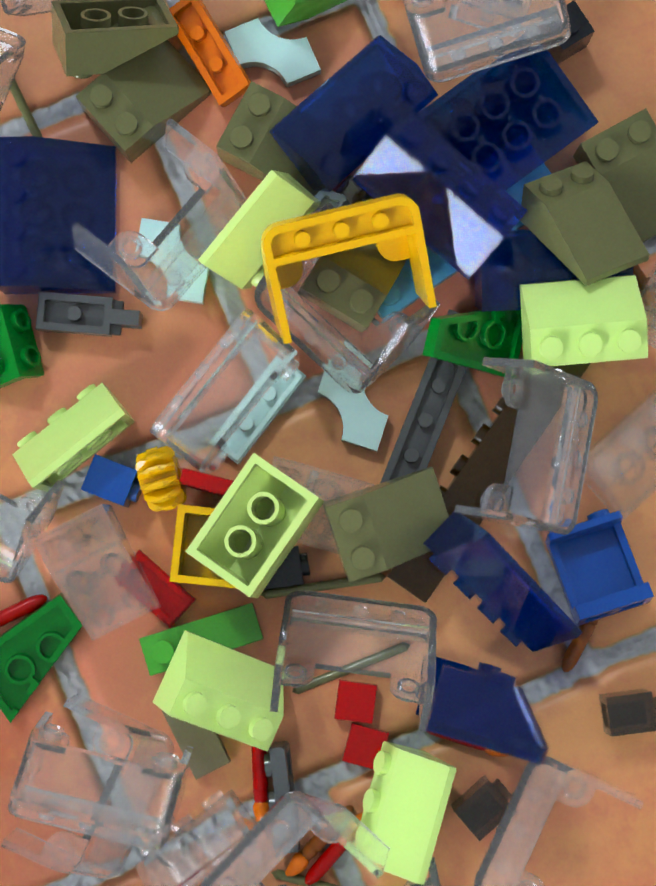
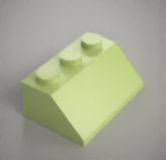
[198,170,321,289]
[520,275,648,368]
[12,383,135,492]
[185,453,325,598]
[153,630,284,752]
[352,741,457,885]

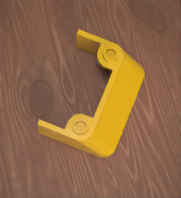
[261,194,437,344]

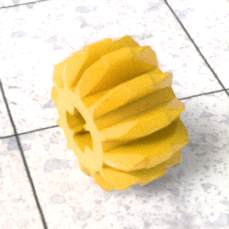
[135,446,187,512]

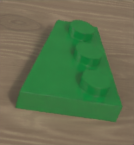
[422,305,522,379]
[0,592,83,723]

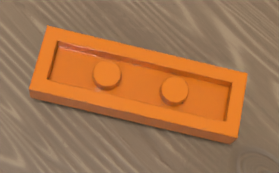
[169,0,251,108]

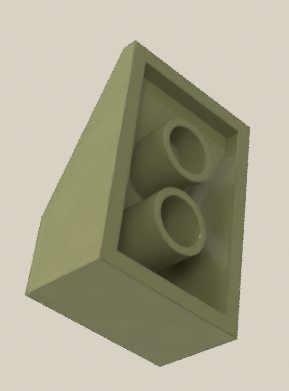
[51,0,179,79]
[76,40,212,163]
[216,81,351,196]
[573,108,656,242]
[519,161,649,286]
[297,200,407,333]
[323,466,456,582]

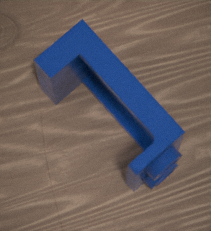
[545,509,654,627]

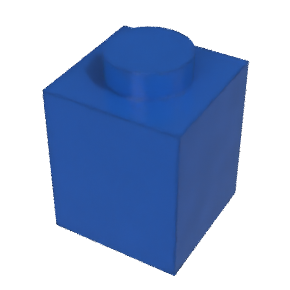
[81,454,142,508]

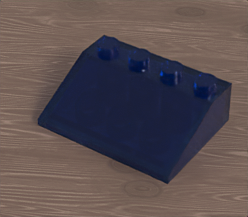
[407,30,599,211]
[0,136,116,294]

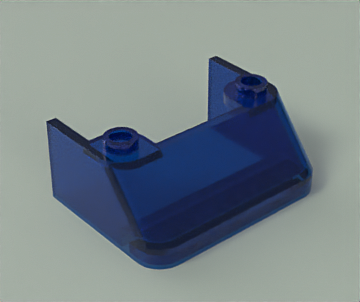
[415,655,549,764]

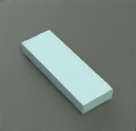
[208,353,307,465]

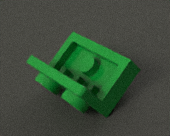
[0,304,44,388]

